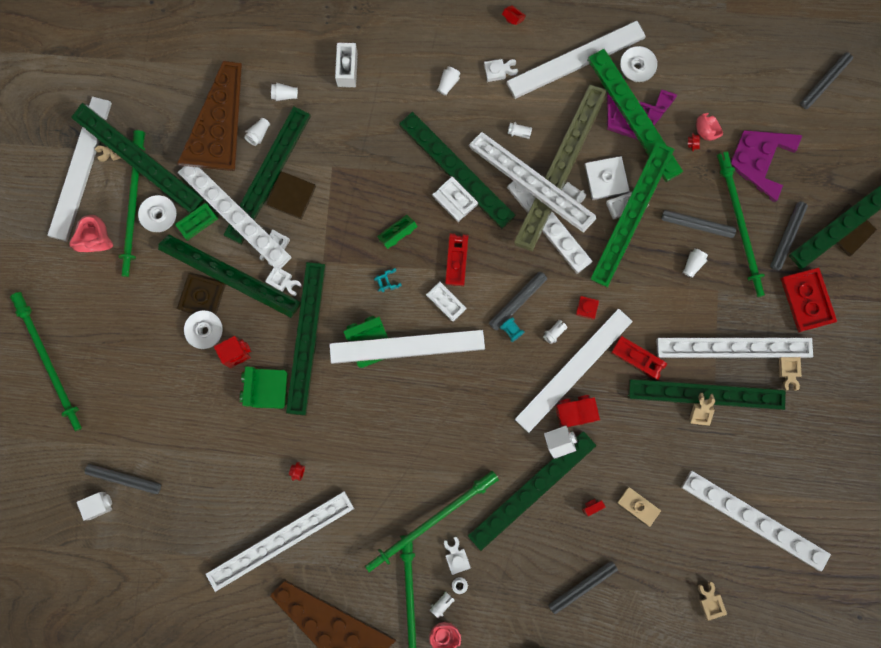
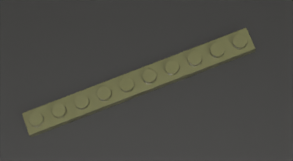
[514,85,607,252]

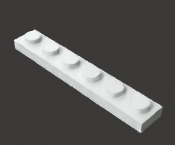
[507,181,593,274]

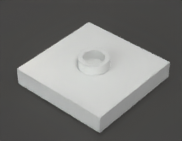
[584,156,630,200]

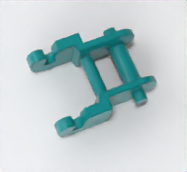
[374,268,402,293]

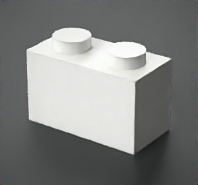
[335,43,358,87]

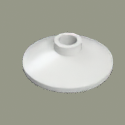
[620,46,657,82]
[138,195,176,232]
[184,311,223,349]

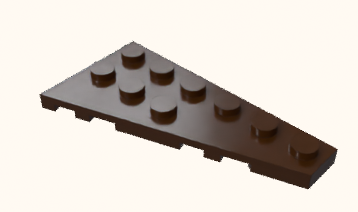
[177,61,242,171]
[270,581,396,648]

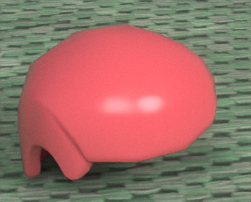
[696,113,723,141]
[429,622,461,648]

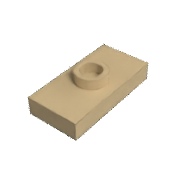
[617,487,661,527]

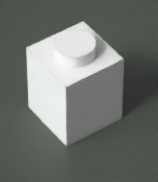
[544,426,577,459]
[77,492,112,521]

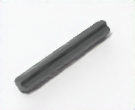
[800,52,853,109]
[770,201,808,271]
[661,210,736,238]
[489,272,547,330]
[85,464,161,494]
[549,561,618,614]

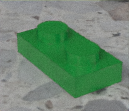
[175,203,218,241]
[377,215,418,249]

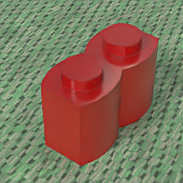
[555,395,600,428]

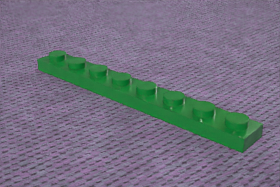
[588,49,683,182]
[590,142,675,288]

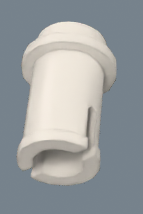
[508,122,532,139]
[562,182,586,204]
[543,320,567,344]
[452,577,468,594]
[430,592,455,618]

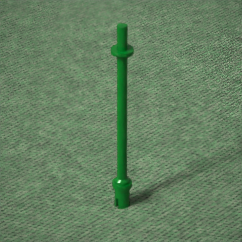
[118,130,145,277]
[717,152,765,298]
[10,292,82,432]
[365,470,499,572]
[400,535,417,648]

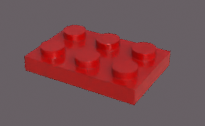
[781,268,837,333]

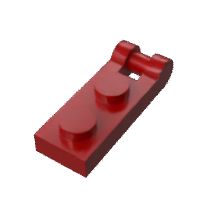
[445,233,469,287]
[611,336,667,381]

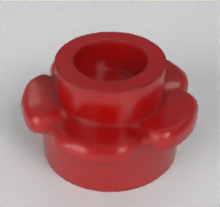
[688,133,700,152]
[289,462,305,481]

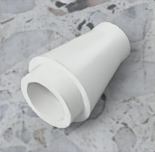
[437,66,460,96]
[271,83,298,101]
[244,118,270,146]
[683,248,708,278]

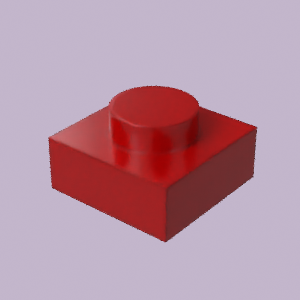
[501,5,526,25]
[575,296,599,320]
[582,498,606,516]

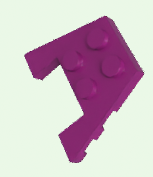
[607,76,677,140]
[731,131,802,202]

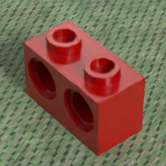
[214,336,251,368]

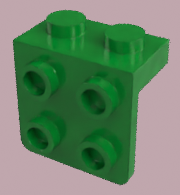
[343,316,388,368]
[240,366,288,409]

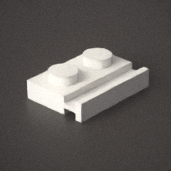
[432,177,478,223]

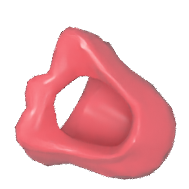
[69,215,113,252]

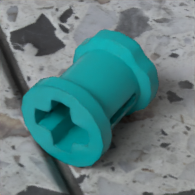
[500,317,525,342]

